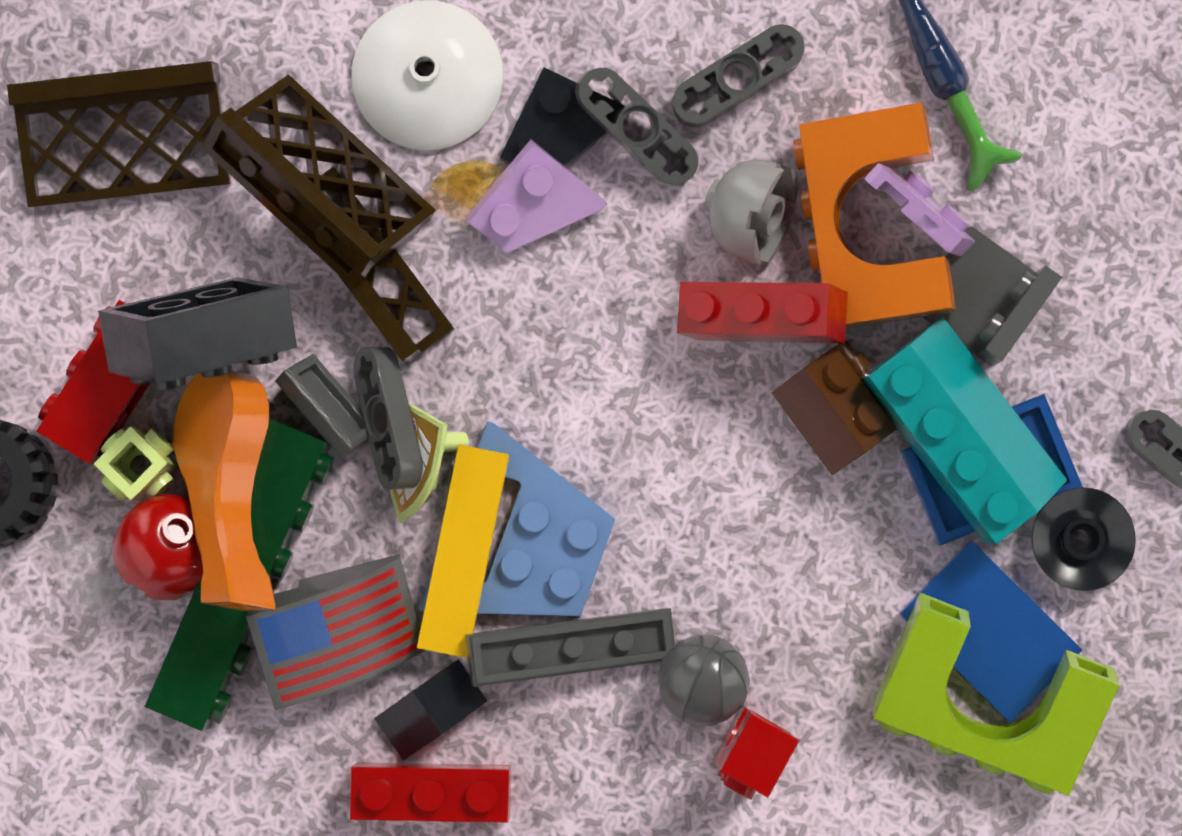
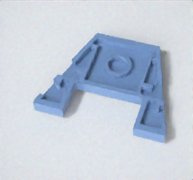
[419,421,615,616]

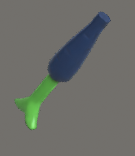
[899,0,1022,191]

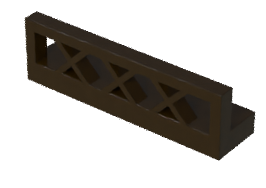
[321,166,455,365]

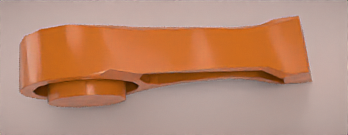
[172,371,275,611]

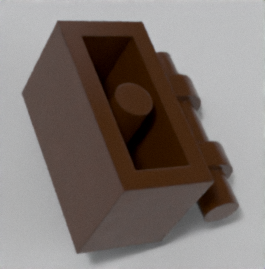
[771,339,897,476]

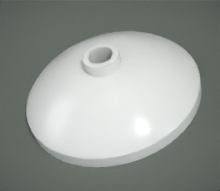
[351,1,503,151]

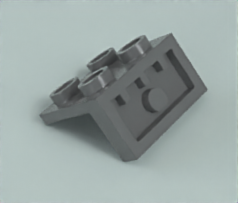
[923,226,1063,367]

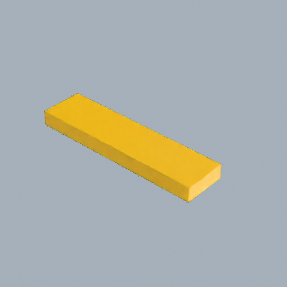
[417,444,510,658]

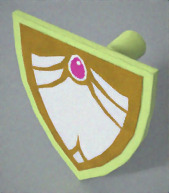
[390,402,469,523]

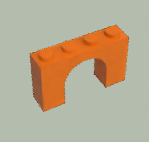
[793,102,957,329]

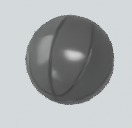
[658,634,750,726]

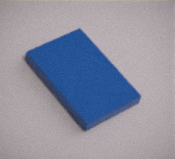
[900,394,1083,546]
[898,541,1082,723]

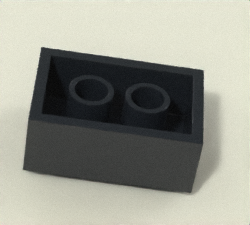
[98,277,297,390]

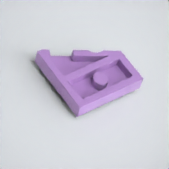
[864,163,976,257]

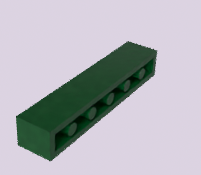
[144,418,335,731]

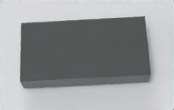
[275,354,369,459]

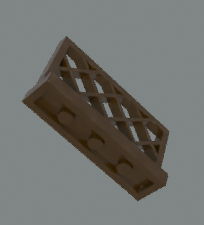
[7,61,231,207]
[202,74,436,288]

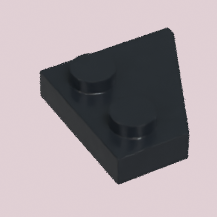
[500,67,631,167]

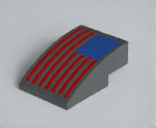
[246,554,426,710]

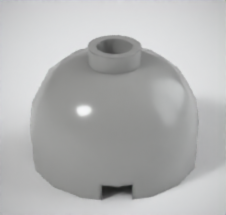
[705,159,798,265]

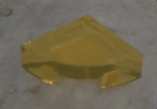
[431,161,502,211]

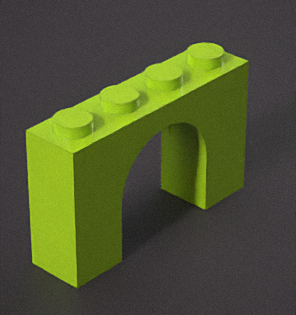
[873,593,1120,796]

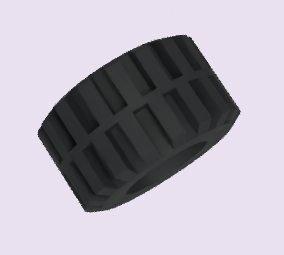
[0,420,58,547]

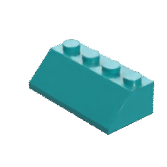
[860,316,1067,544]

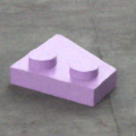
[466,140,608,253]

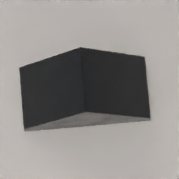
[374,659,488,761]

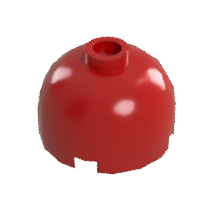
[112,494,204,600]

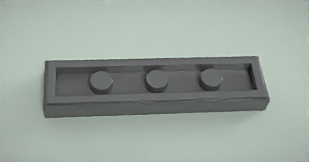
[466,608,675,687]

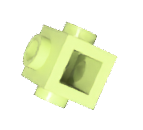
[94,426,178,501]

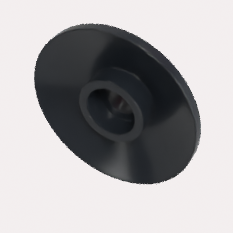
[1031,487,1136,591]

